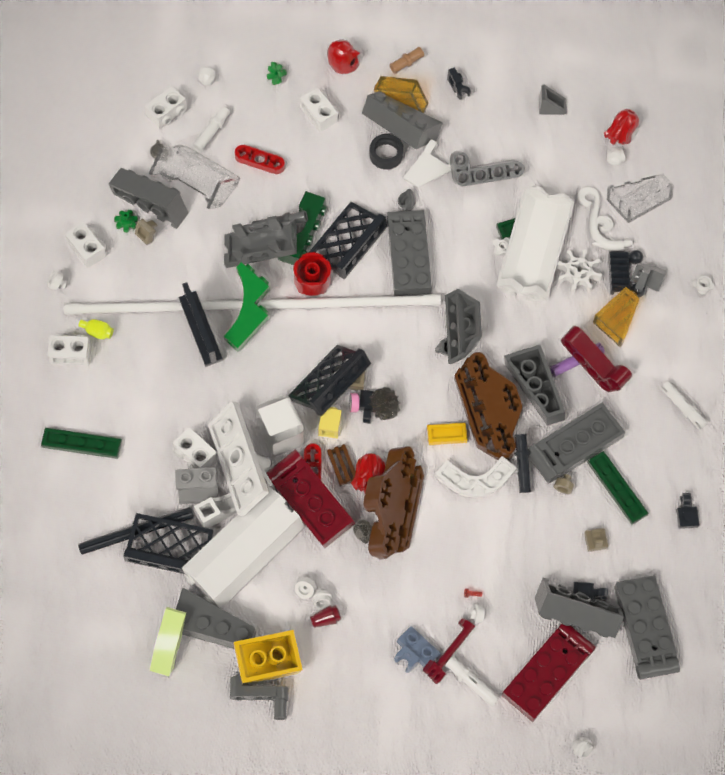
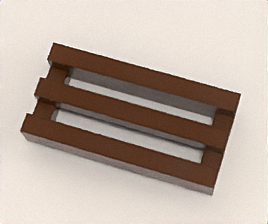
[327,444,356,487]

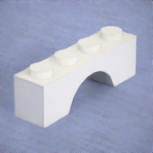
[194,469,273,528]

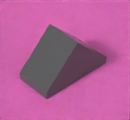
[538,84,567,115]

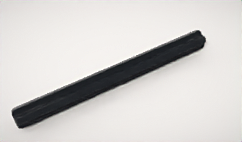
[78,507,194,555]

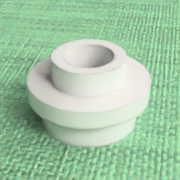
[468,604,485,624]

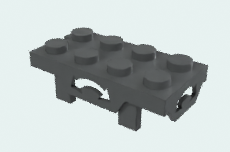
[224,216,297,268]

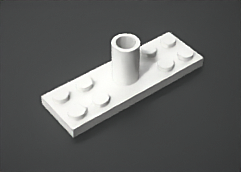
[208,401,270,517]

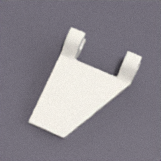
[403,139,461,188]

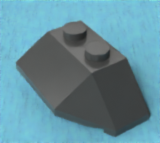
[445,289,482,364]

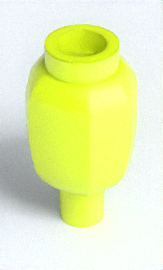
[78,319,114,340]

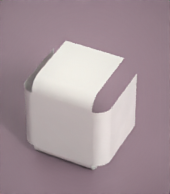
[256,395,304,457]

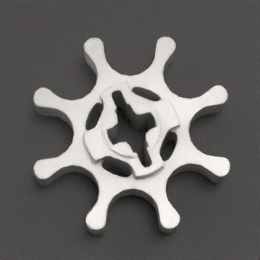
[556,249,602,293]

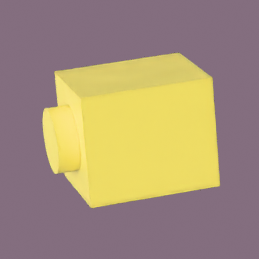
[318,407,341,439]

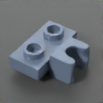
[394,626,441,673]

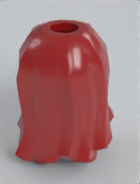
[604,109,639,145]
[351,453,385,494]

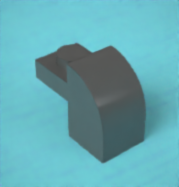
[630,263,667,291]

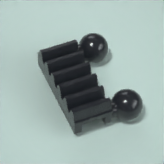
[608,250,646,297]

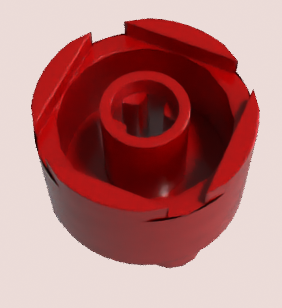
[293,252,331,296]

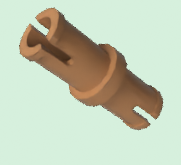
[389,47,425,74]

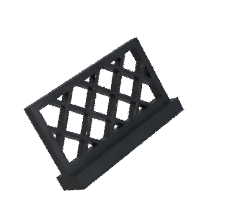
[308,202,387,279]
[178,282,223,367]
[288,345,372,416]
[123,513,214,575]

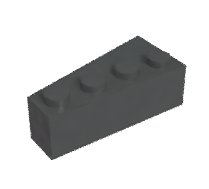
[362,91,443,149]
[108,168,189,229]
[535,577,624,638]

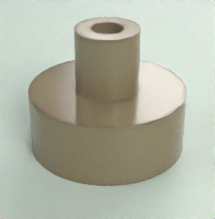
[553,474,575,494]

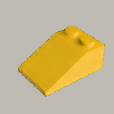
[233,630,303,683]

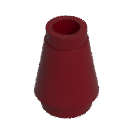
[310,605,341,628]

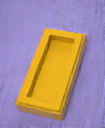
[427,423,467,445]

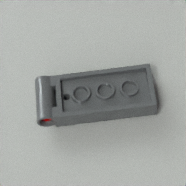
[387,210,432,296]
[528,402,626,484]
[614,575,680,680]

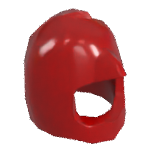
[327,39,360,74]

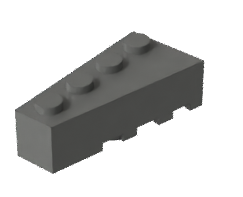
[504,344,565,426]
[176,588,256,649]

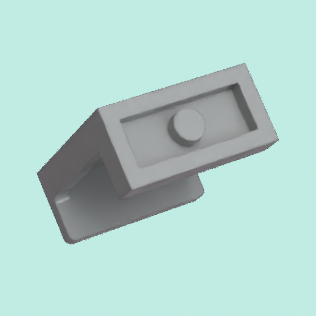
[175,467,218,505]

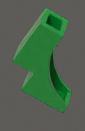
[223,262,270,352]

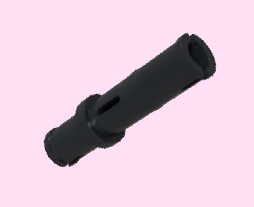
[514,434,532,493]

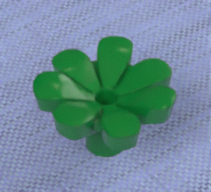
[267,62,287,85]
[114,210,138,233]

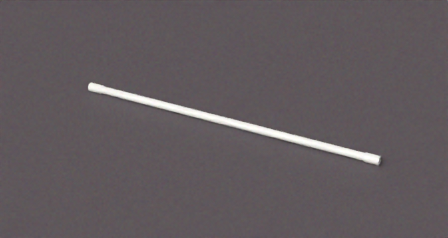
[64,294,441,315]

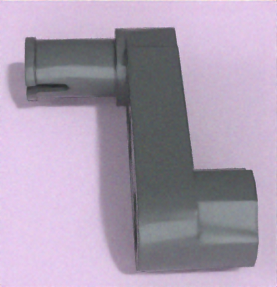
[230,676,289,720]

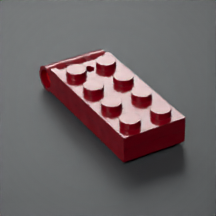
[266,449,356,548]
[501,624,596,722]

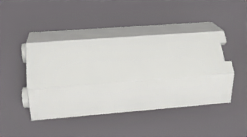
[496,186,575,302]
[182,486,305,608]

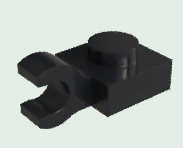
[447,67,471,100]
[359,390,380,424]
[676,493,700,529]
[573,582,608,601]

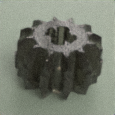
[369,387,401,420]

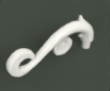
[577,187,632,251]

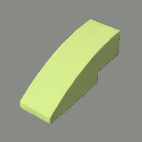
[150,607,186,676]

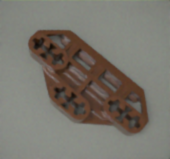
[454,352,522,460]
[363,446,424,559]

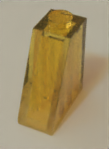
[373,76,429,113]
[593,287,639,347]

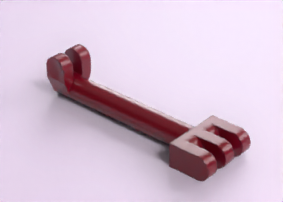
[423,618,475,684]

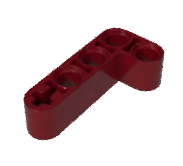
[561,326,632,392]

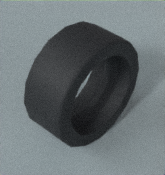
[369,134,404,170]

